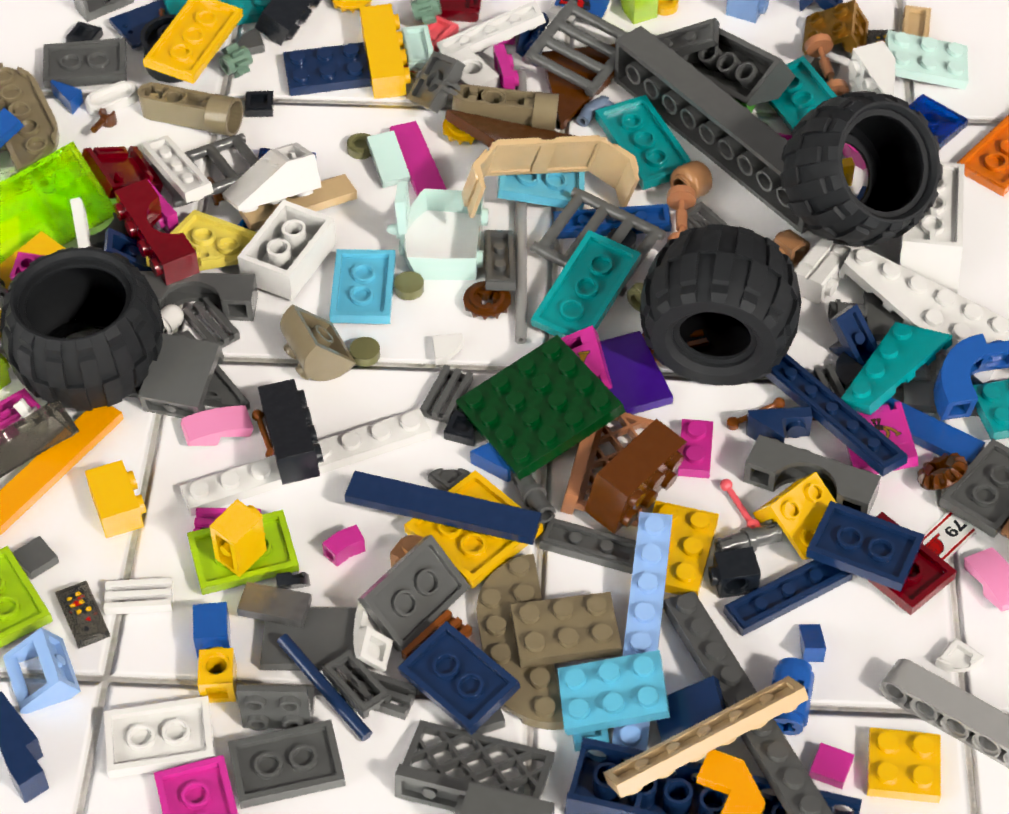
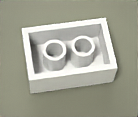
[237,200,337,301]

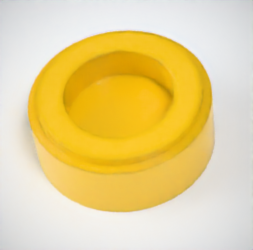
[658,0,679,16]

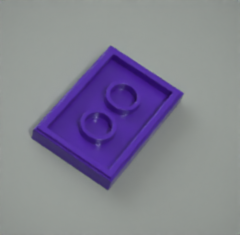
[600,331,673,414]

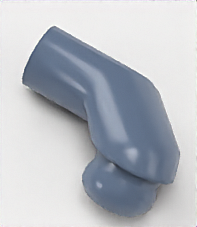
[576,96,614,127]

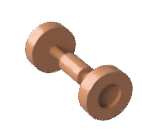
[804,33,849,96]
[667,185,696,242]

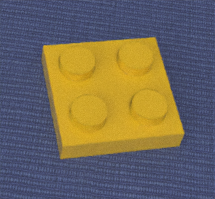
[867,727,941,803]

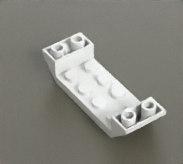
[898,162,965,293]

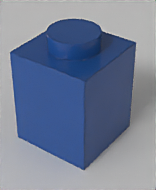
[193,602,231,657]

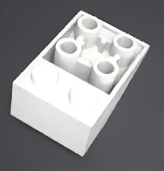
[847,41,896,96]
[222,142,321,213]

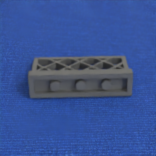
[395,720,555,812]

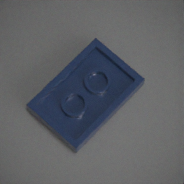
[283,42,371,96]
[806,501,925,592]
[398,621,521,735]

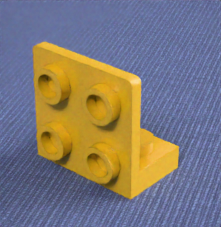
[753,472,837,560]

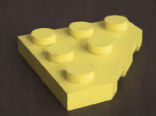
[146,210,257,271]

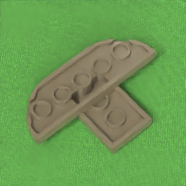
[0,62,59,178]
[477,554,622,730]

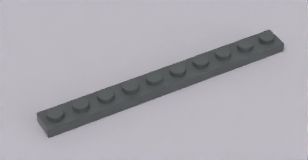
[663,591,833,814]

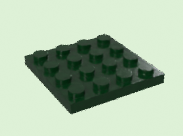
[456,335,625,481]

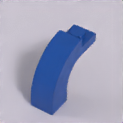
[933,334,1009,421]

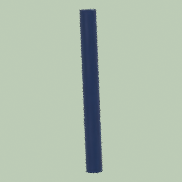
[277,634,373,742]

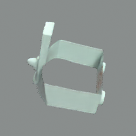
[386,181,489,280]

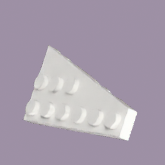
[841,246,1009,385]

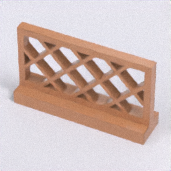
[560,412,654,527]

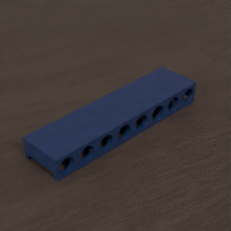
[564,737,862,814]

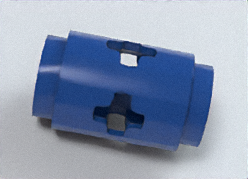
[771,657,815,736]

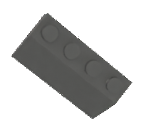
[680,28,795,106]

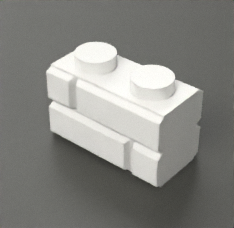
[794,238,851,305]

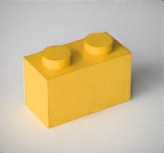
[85,460,147,539]
[209,499,267,577]

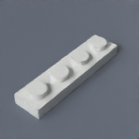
[436,0,546,56]
[142,135,214,203]

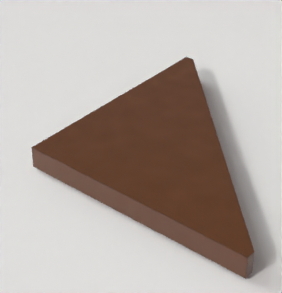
[542,43,616,130]
[445,109,575,147]

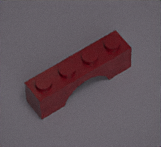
[113,178,200,286]

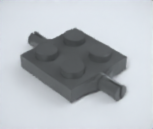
[406,51,466,114]

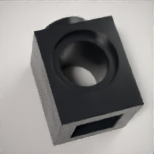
[708,547,761,599]

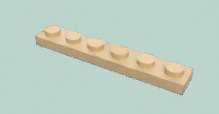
[603,676,809,798]

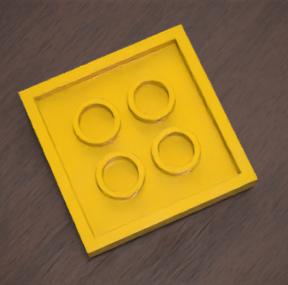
[404,470,543,589]

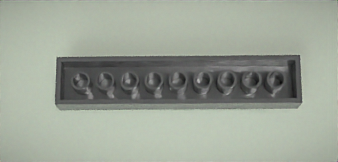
[614,26,807,234]

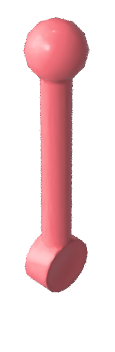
[720,479,760,529]

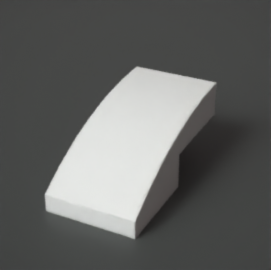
[353,602,393,672]

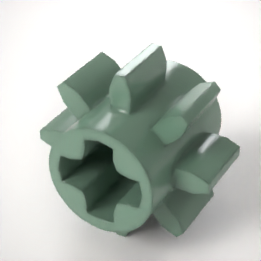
[411,0,442,25]
[219,42,253,78]

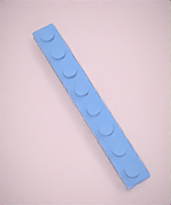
[612,512,673,759]

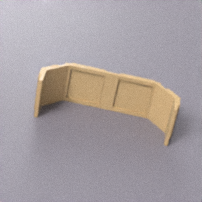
[461,135,640,218]

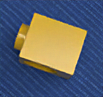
[198,647,237,703]

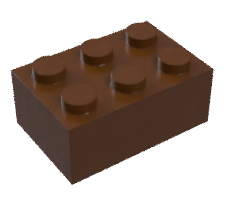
[584,418,687,534]

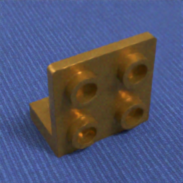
[802,0,869,55]

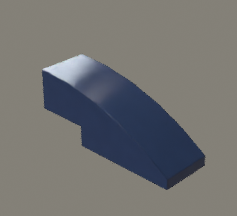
[0,691,49,804]

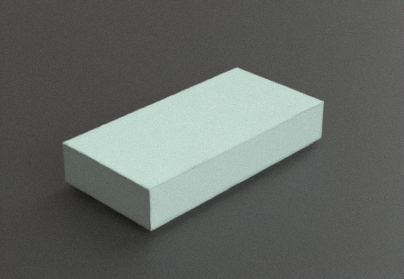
[401,25,434,71]
[367,130,410,188]

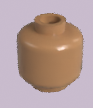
[670,161,713,199]

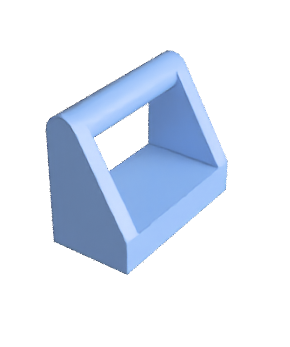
[3,627,81,714]

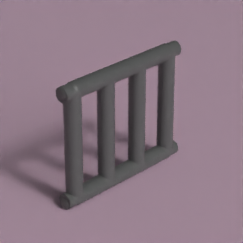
[522,0,628,97]
[150,133,259,208]
[530,187,667,297]

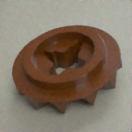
[463,281,511,321]
[917,453,968,490]

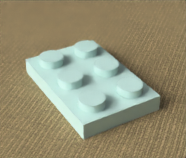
[885,30,968,90]

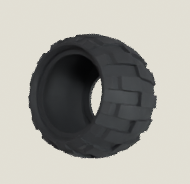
[780,91,943,247]
[640,224,802,386]
[0,246,164,411]

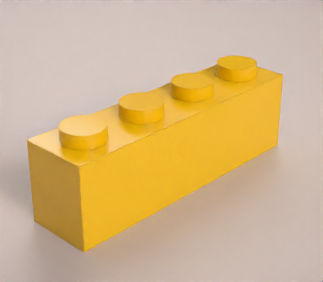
[359,3,411,99]

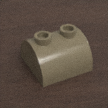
[280,304,356,381]

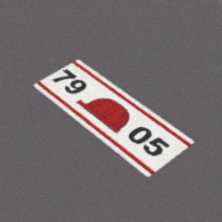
[923,511,977,562]

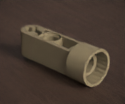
[137,82,243,136]
[452,84,559,131]

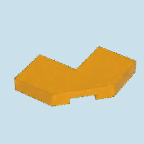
[696,749,766,814]

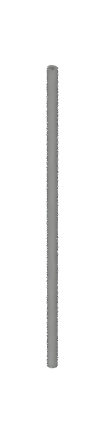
[515,70,527,344]

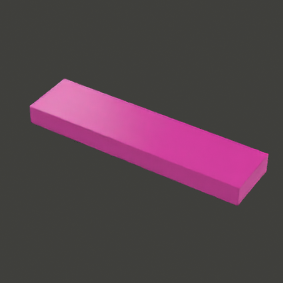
[389,121,447,197]

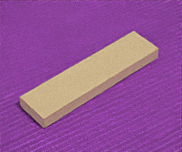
[239,174,357,231]

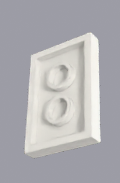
[103,696,215,779]

